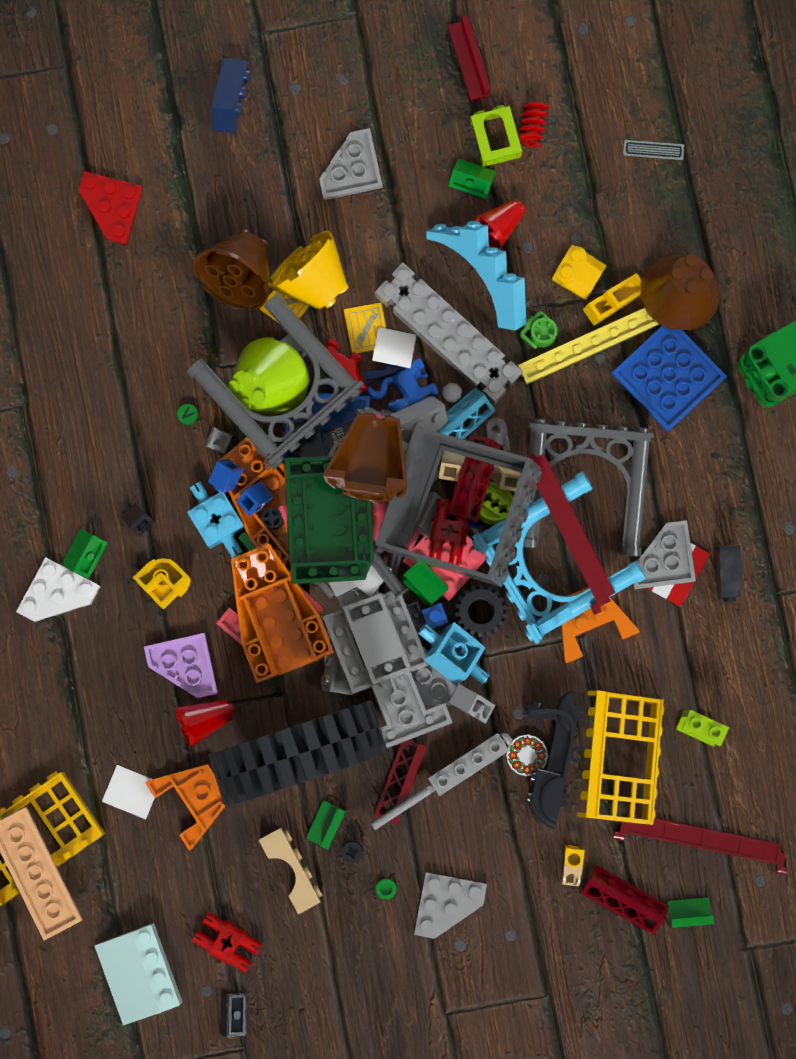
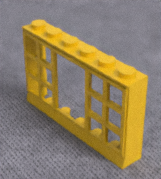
[576,690,664,825]
[0,771,105,906]

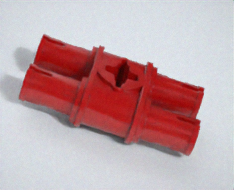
[428,499,470,565]
[191,911,263,973]

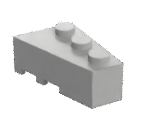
[391,396,448,443]

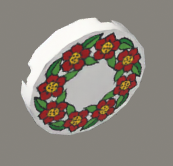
[506,735,548,776]

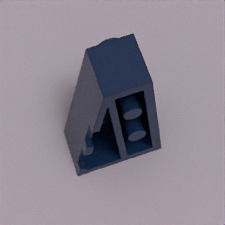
[211,58,251,134]

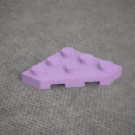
[144,633,218,698]

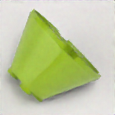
[228,337,309,417]

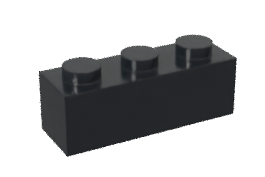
[406,601,426,642]

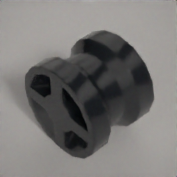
[262,508,285,529]
[342,841,363,863]

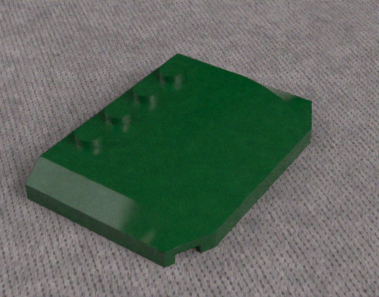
[284,456,374,584]

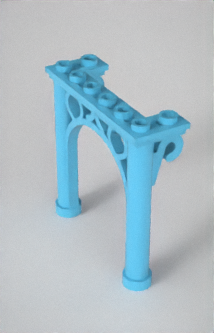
[472,471,646,644]

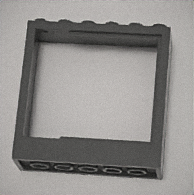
[375,426,542,587]

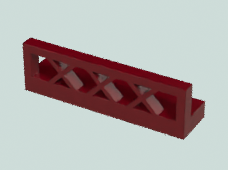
[448,15,491,102]
[448,435,500,523]
[374,740,426,825]
[581,865,669,935]

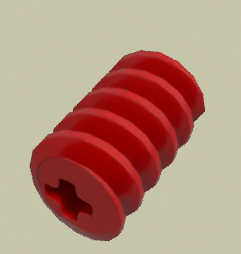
[518,102,550,148]

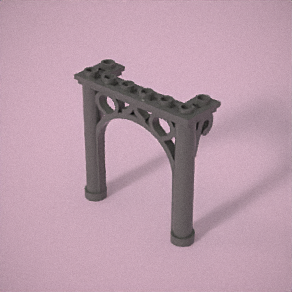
[187,293,363,471]
[521,418,654,556]

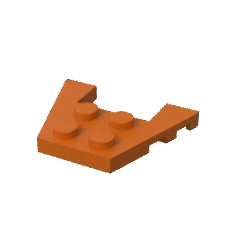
[559,587,640,664]
[145,764,225,851]

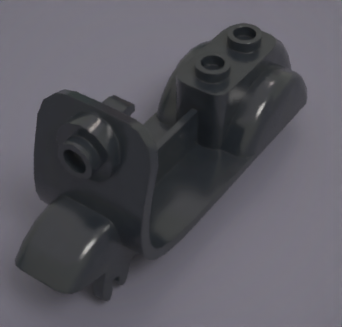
[522,689,588,829]

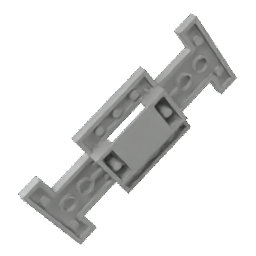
[322,543,453,748]

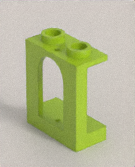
[470,105,522,167]
[675,710,729,747]

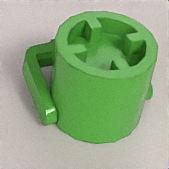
[519,311,558,349]

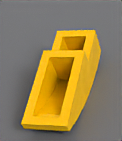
[583,273,641,326]

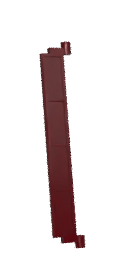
[519,453,616,615]
[613,812,788,875]

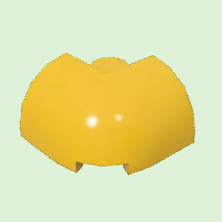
[133,558,191,610]

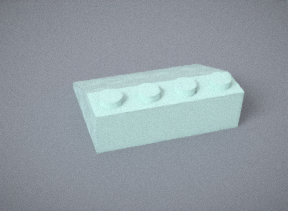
[95,923,182,1025]

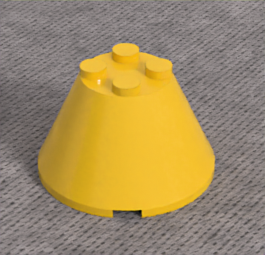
[269,231,349,310]

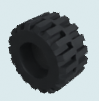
[454,585,507,638]

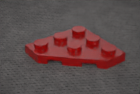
[79,171,143,245]

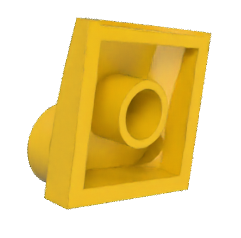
[552,244,607,300]

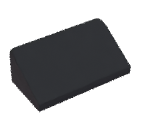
[220,993,246,1037]

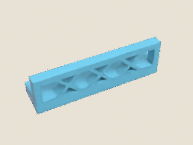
[437,387,496,458]

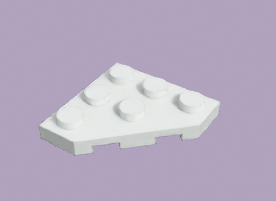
[16,557,101,622]

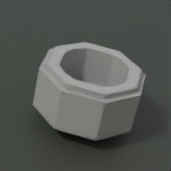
[442,383,462,403]

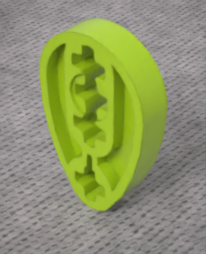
[472,481,513,525]

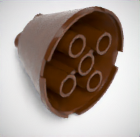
[193,229,269,310]
[640,254,720,331]

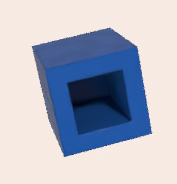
[208,459,244,493]
[236,481,274,516]
[422,603,448,629]

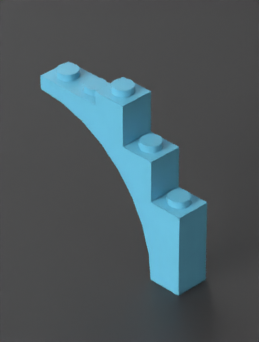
[426,221,526,330]

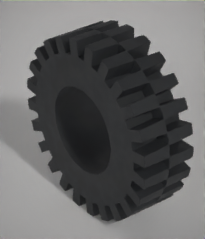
[208,700,388,806]

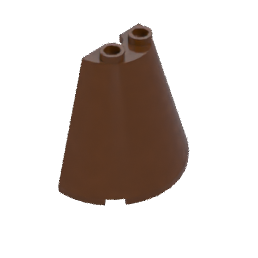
[323,412,408,502]

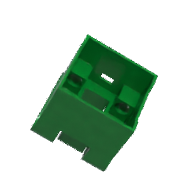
[737,321,796,408]

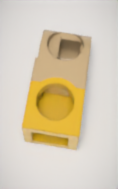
[562,844,585,886]

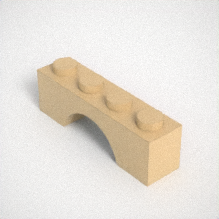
[439,451,522,492]
[259,827,323,915]

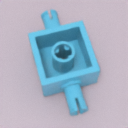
[187,482,245,558]
[418,622,489,685]

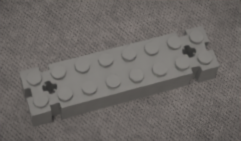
[375,263,523,405]

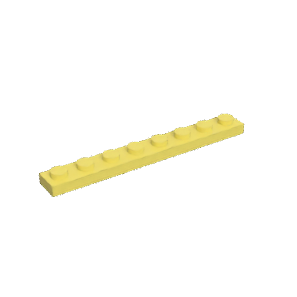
[518,308,660,385]

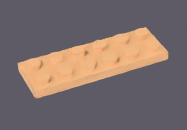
[0,807,83,940]

